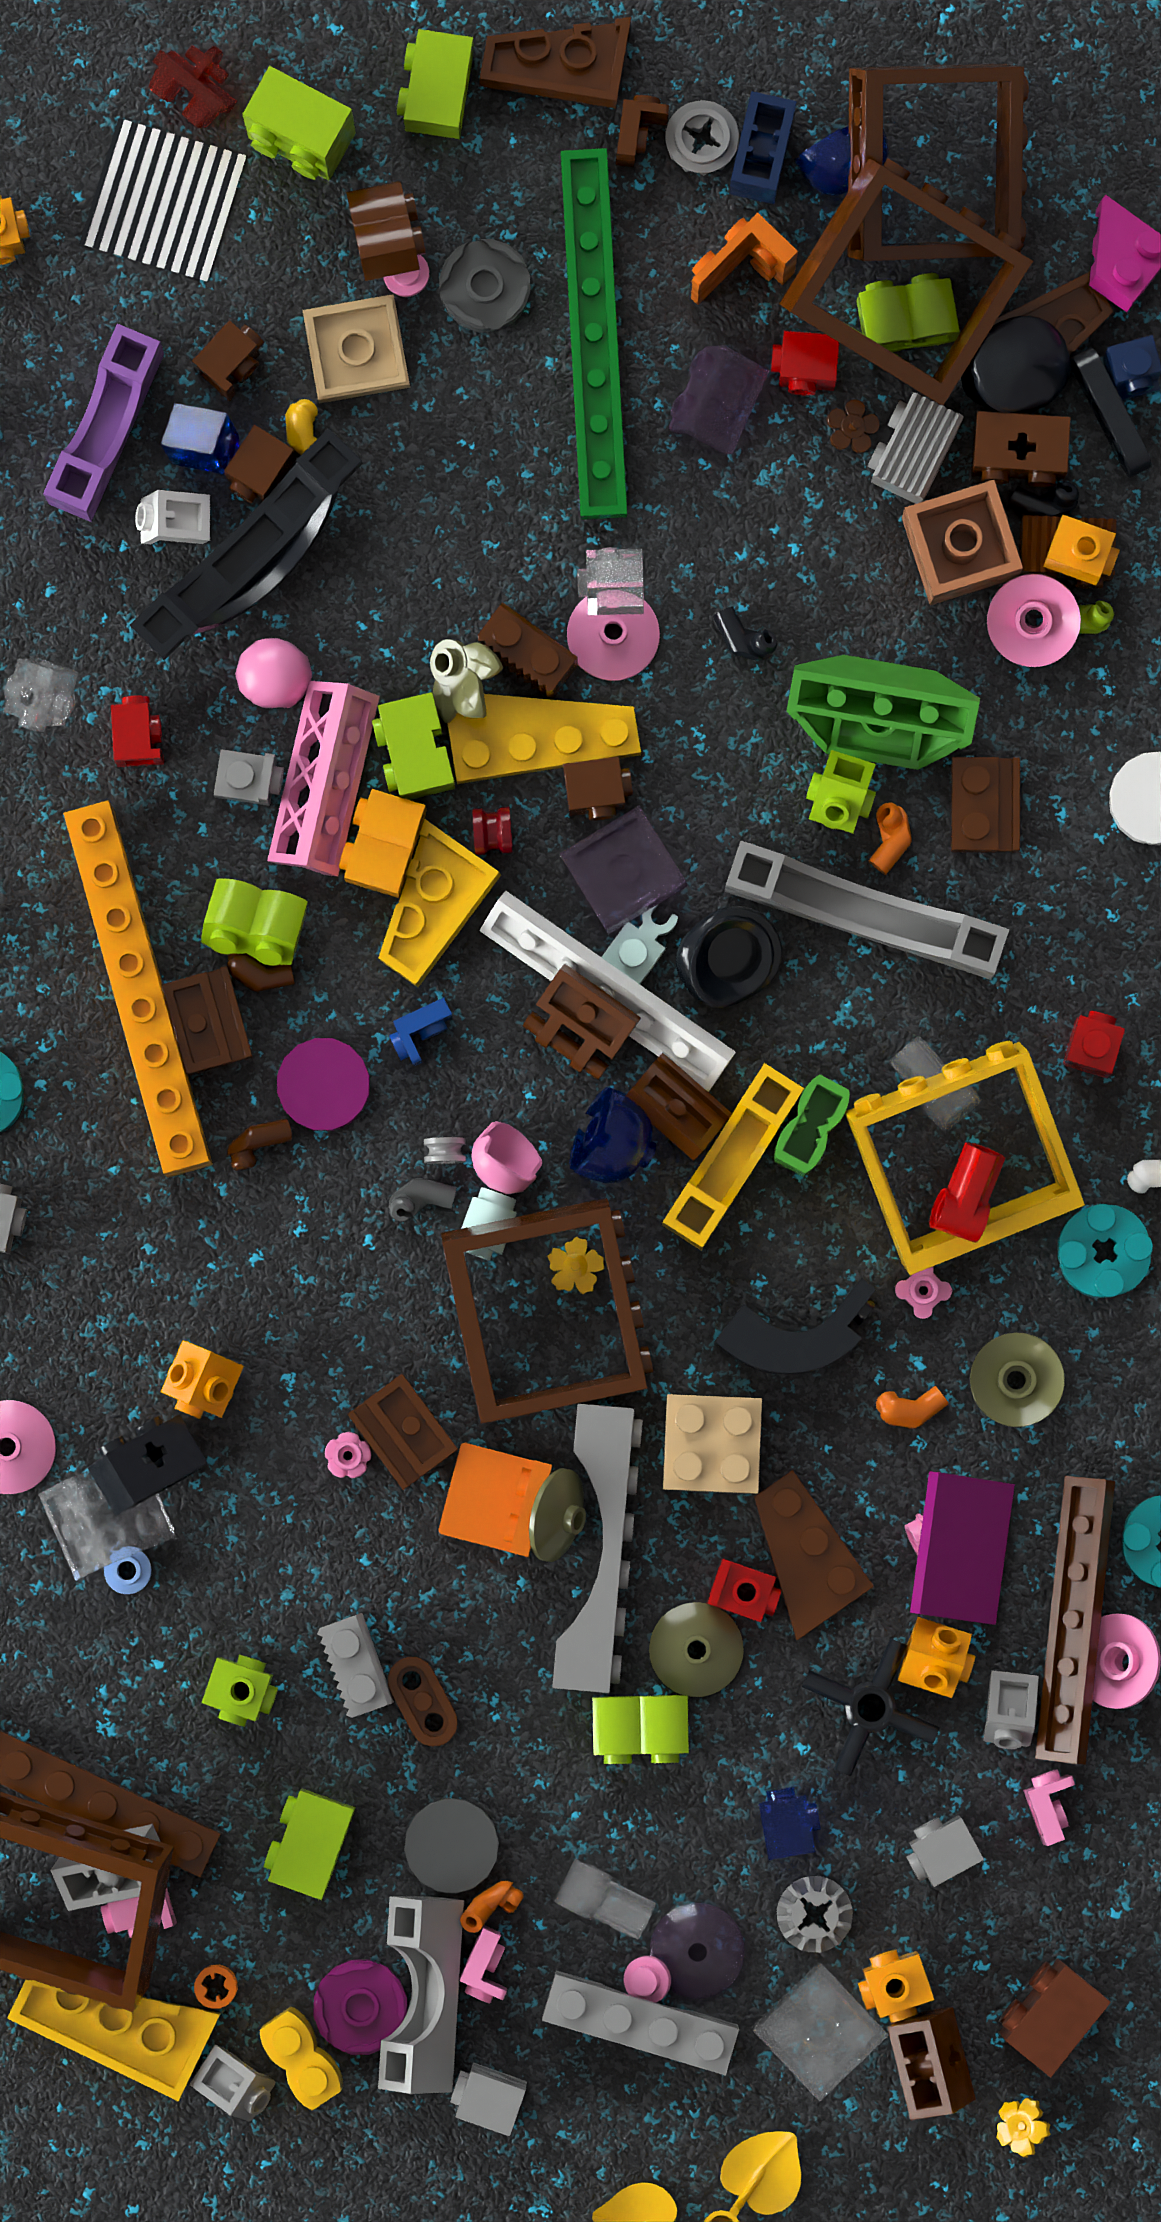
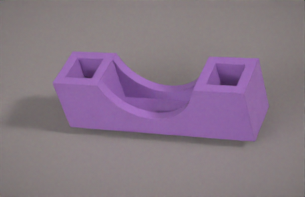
[43,324,165,522]

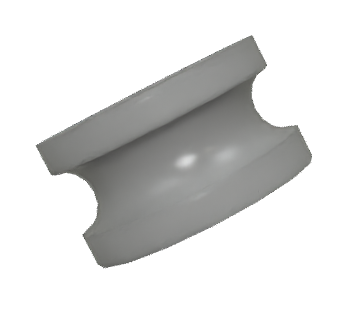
[424,1137,466,1164]

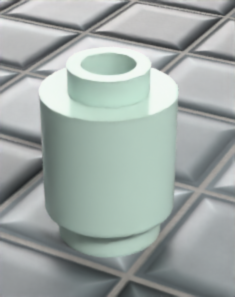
[461,1187,517,1260]

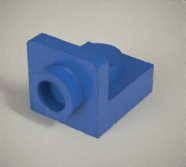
[389,998,453,1066]

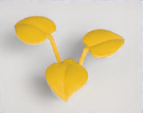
[592,2131,801,2222]

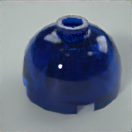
[794,126,889,197]
[569,1087,656,1183]

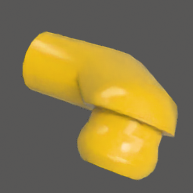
[285,399,318,455]

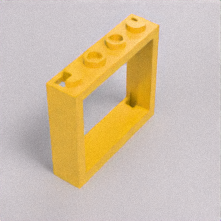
[845,1041,1085,1275]

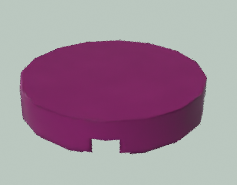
[277,1038,370,1131]
[314,1959,407,2055]

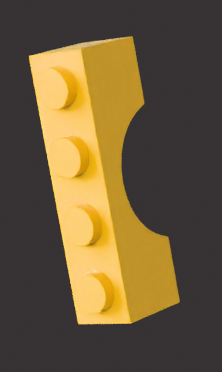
[662,1063,804,1251]

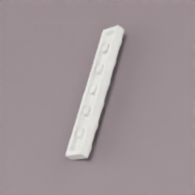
[479,891,736,1092]

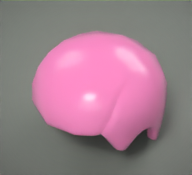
[235,638,312,708]
[471,1121,542,1195]

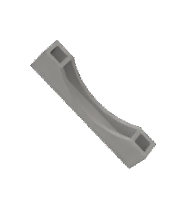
[724,841,1009,980]
[552,1404,643,1693]

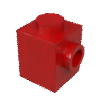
[771,331,839,396]
[1062,1011,1125,1078]

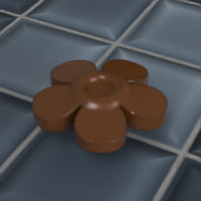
[827,399,880,453]

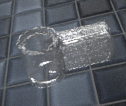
[888,1035,982,1133]
[554,1858,656,1940]

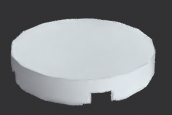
[1109,752,1161,845]

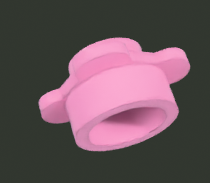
[895,1266,952,1319]

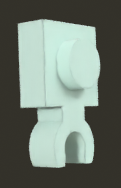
[601,900,678,985]

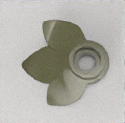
[430,639,503,723]

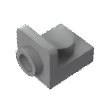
[214,749,284,806]
[983,1670,1039,1749]
[190,2045,276,2121]

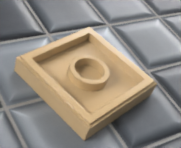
[302,294,410,403]

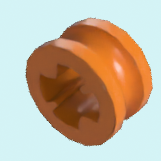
[194,1964,238,2009]

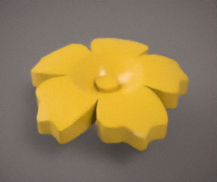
[547,1237,605,1295]
[997,2098,1051,2157]

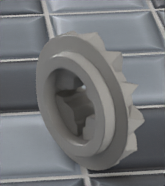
[665,100,739,176]
[777,1876,853,1953]

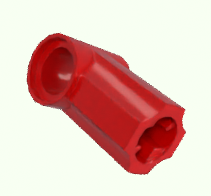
[929,1142,1005,1243]

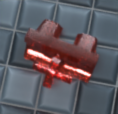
[148,45,238,128]

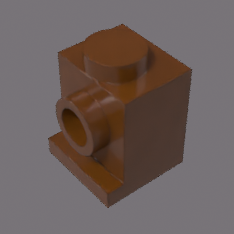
[192,320,264,401]

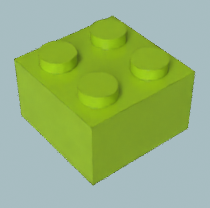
[243,66,356,181]

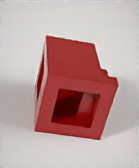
[111,695,164,767]
[707,1559,782,1622]

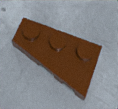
[479,17,631,108]
[994,272,1113,355]
[754,1470,874,1641]

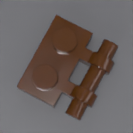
[522,964,641,1080]

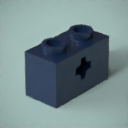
[729,91,797,204]

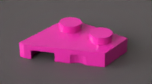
[1089,195,1161,312]

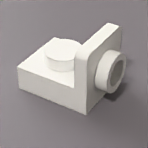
[135,490,210,544]

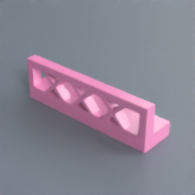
[267,681,380,877]

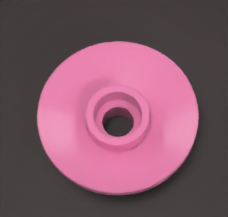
[987,574,1081,667]
[567,588,660,681]
[0,1400,56,1494]
[1093,1614,1161,1709]

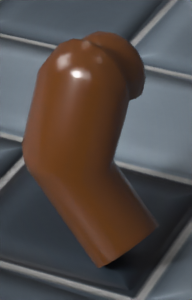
[227,953,295,992]
[227,1119,292,1171]

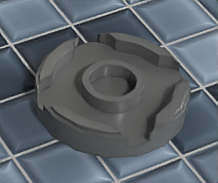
[439,239,531,333]
[404,1798,499,1893]

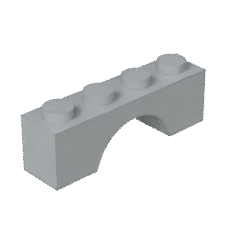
[378,1896,464,2094]
[542,1970,739,2076]

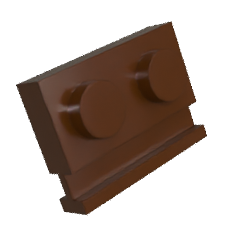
[951,757,1020,853]
[161,966,253,1076]
[623,1052,733,1161]
[347,1374,458,1490]

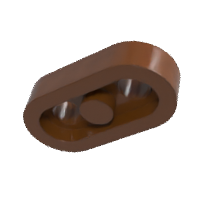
[388,1656,458,1746]

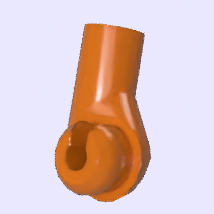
[868,802,912,875]
[876,1386,949,1428]
[460,1881,524,1933]

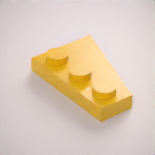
[378,819,501,987]

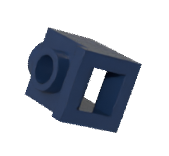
[1103,335,1161,401]

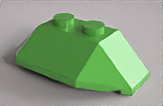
[786,655,980,770]

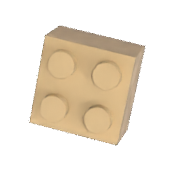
[663,1394,762,1494]

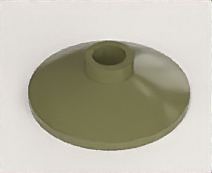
[970,1333,1065,1427]
[529,1468,586,1562]
[649,1602,744,1697]

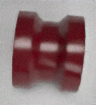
[472,806,513,855]

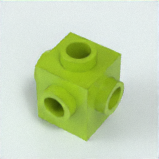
[806,750,876,833]
[202,1654,278,1727]

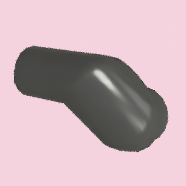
[389,1178,457,1222]

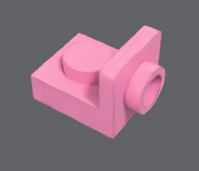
[1023,1769,1075,1846]
[460,1925,507,2003]

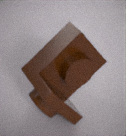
[616,95,670,167]

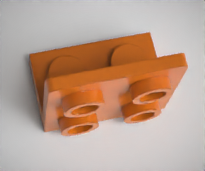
[691,212,798,305]
[439,1443,553,1557]

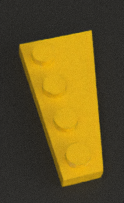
[448,694,641,784]
[7,1980,221,2101]

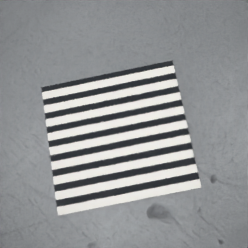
[79,118,246,282]

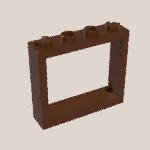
[847,64,1029,261]
[780,158,1033,406]
[441,1198,654,1424]
[0,1792,174,2012]

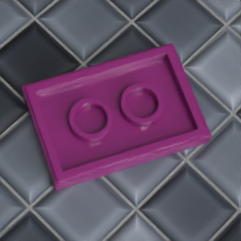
[910,1471,1015,1625]

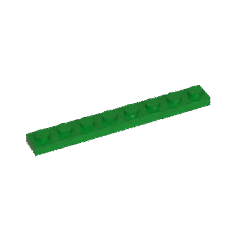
[561,148,627,520]

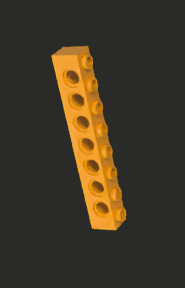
[63,800,213,1178]

